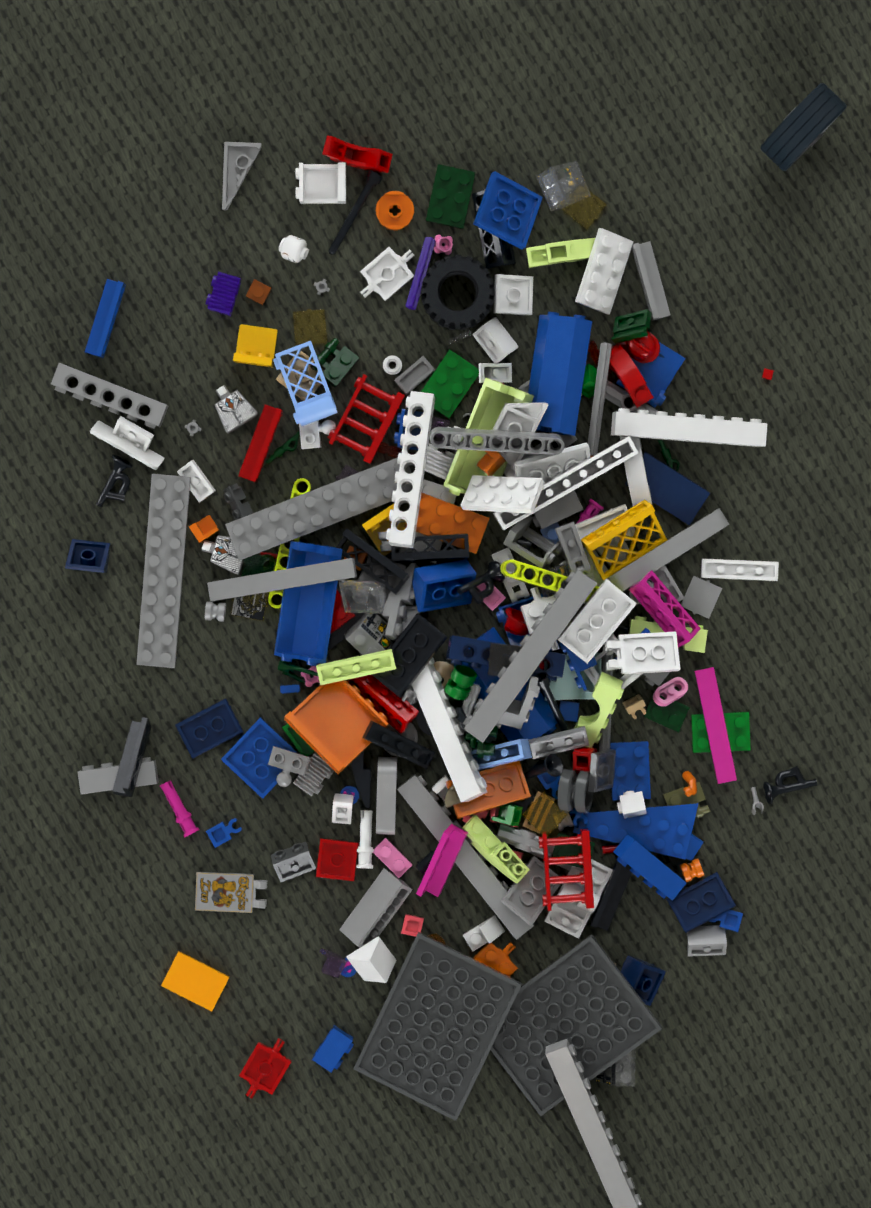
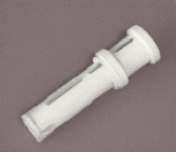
[356,810,374,869]

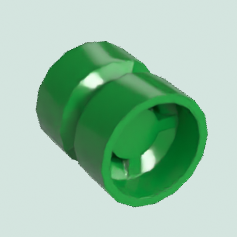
[444,665,477,701]

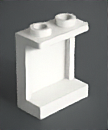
[295,162,346,204]

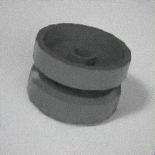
[558,769,594,813]

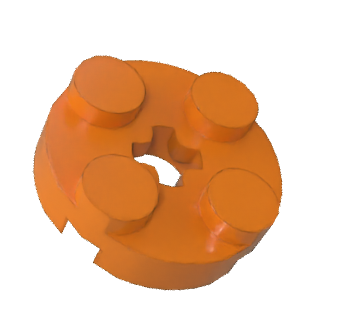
[376,191,414,230]

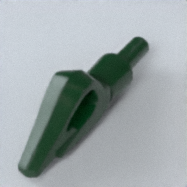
[265,431,300,465]
[658,439,680,472]

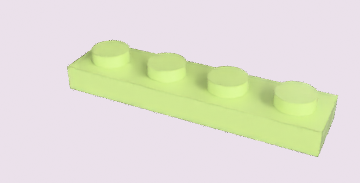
[316,649,396,685]

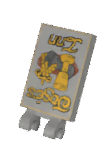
[195,872,268,913]

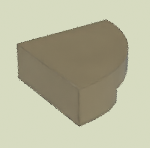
[444,785,462,809]

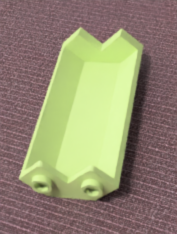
[443,378,534,496]

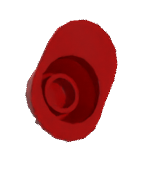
[618,331,660,363]
[504,608,529,636]

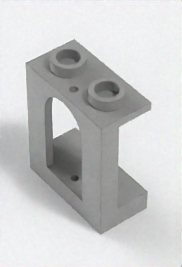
[503,516,562,568]

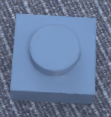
[540,522,559,544]

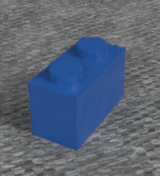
[312,1025,354,1072]

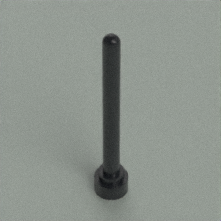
[328,170,383,255]
[534,672,569,732]

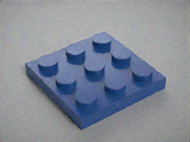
[473,171,543,250]
[221,717,298,799]

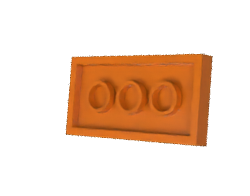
[404,493,490,554]
[446,761,531,819]

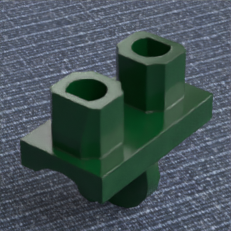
[465,725,498,758]

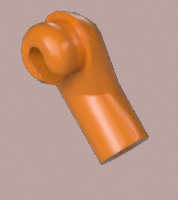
[682,771,697,797]

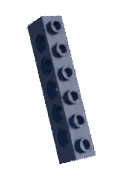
[446,635,566,681]

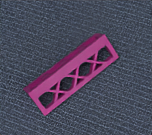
[629,570,701,648]
[416,824,468,897]

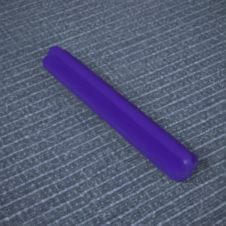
[405,237,436,310]

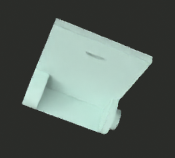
[544,652,602,701]

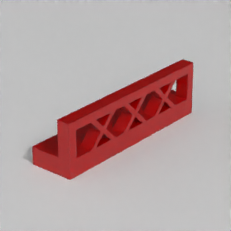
[238,404,283,483]
[347,675,419,734]

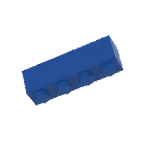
[613,834,687,901]

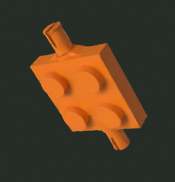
[473,942,518,977]

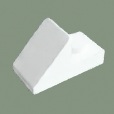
[479,363,512,383]
[332,793,354,824]
[463,915,505,951]

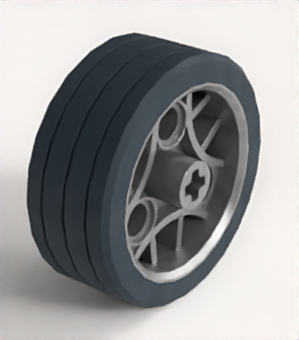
[760,83,847,171]

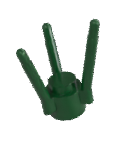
[278,659,318,684]

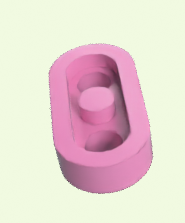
[653,677,688,706]

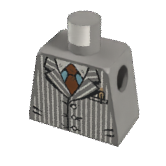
[214,385,259,434]
[202,536,244,575]

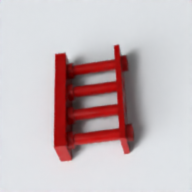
[328,374,405,465]
[539,829,594,911]

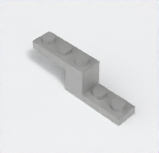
[486,676,540,743]

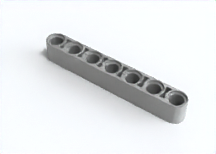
[430,427,564,455]
[608,508,729,592]

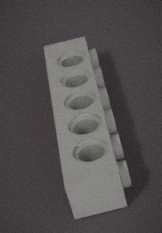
[51,363,169,429]

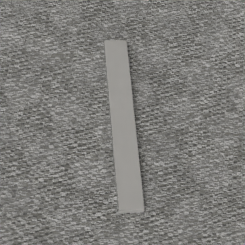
[207,558,357,601]

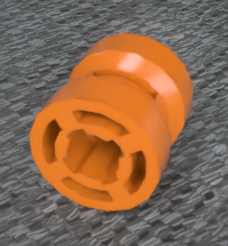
[680,858,704,882]

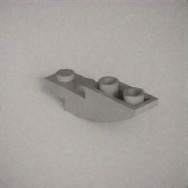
[382,563,419,641]

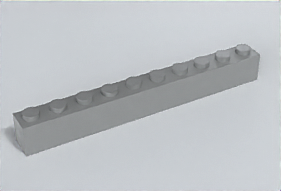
[463,570,597,743]
[397,774,534,940]
[545,1039,642,1208]

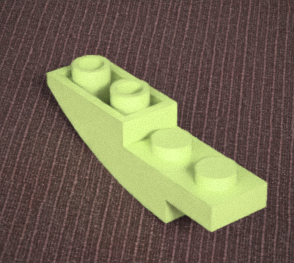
[526,238,595,268]
[461,815,530,883]

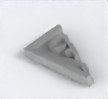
[222,142,262,210]

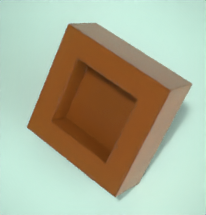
[246,279,272,305]

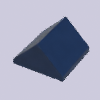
[65,539,110,573]

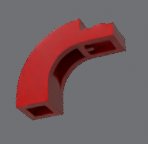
[322,136,393,173]
[609,343,654,408]

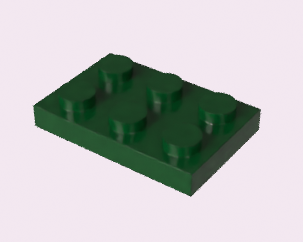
[426,164,476,229]

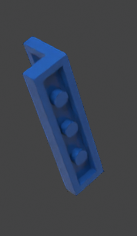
[85,279,126,358]

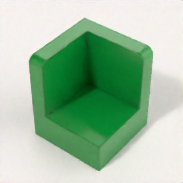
[581,364,597,399]
[491,804,523,826]

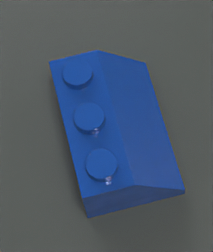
[412,560,476,613]

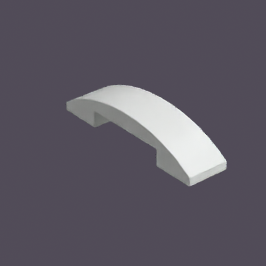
[620,436,653,506]

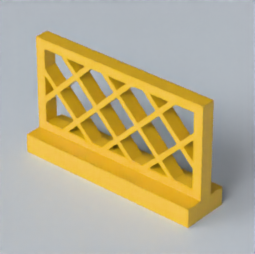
[581,499,667,580]

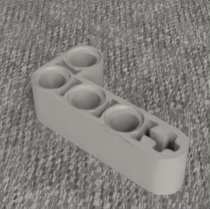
[376,756,397,835]

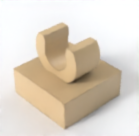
[622,694,646,719]

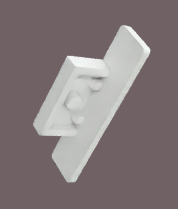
[90,416,164,470]

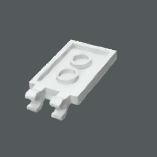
[604,632,680,674]

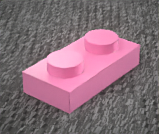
[373,837,413,878]

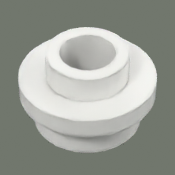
[383,355,402,375]

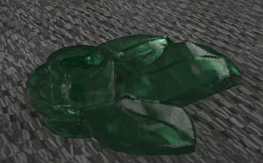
[241,553,276,577]

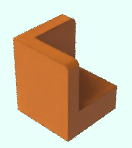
[477,451,506,476]
[189,515,220,543]

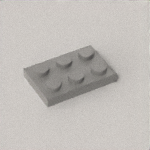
[501,856,560,925]

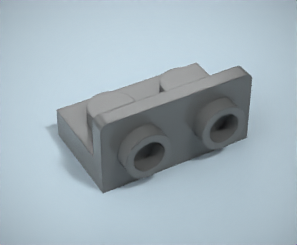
[271,842,316,882]

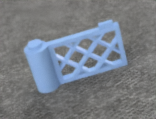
[273,341,338,426]

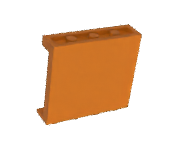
[284,680,389,774]

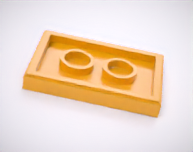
[161,951,230,1011]

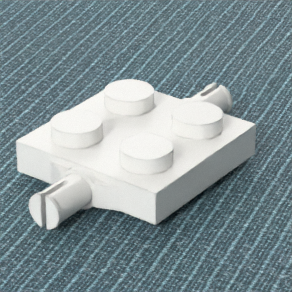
[360,247,415,301]
[520,587,567,651]

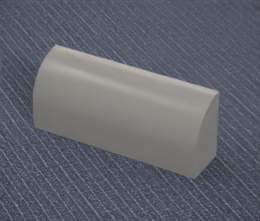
[339,868,413,947]

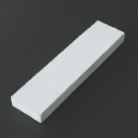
[701,559,779,581]

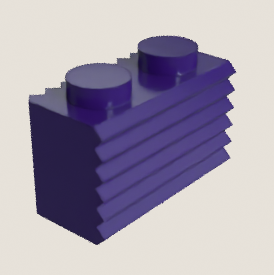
[205,271,242,317]

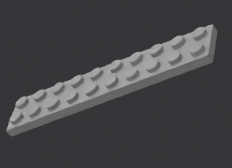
[225,457,413,560]
[137,474,191,668]

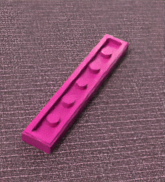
[694,667,737,784]

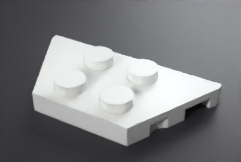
[492,402,548,471]

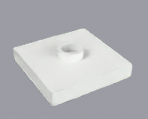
[494,274,533,315]

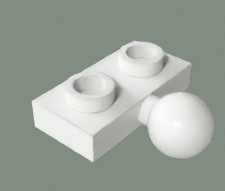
[299,420,336,450]
[177,460,216,503]

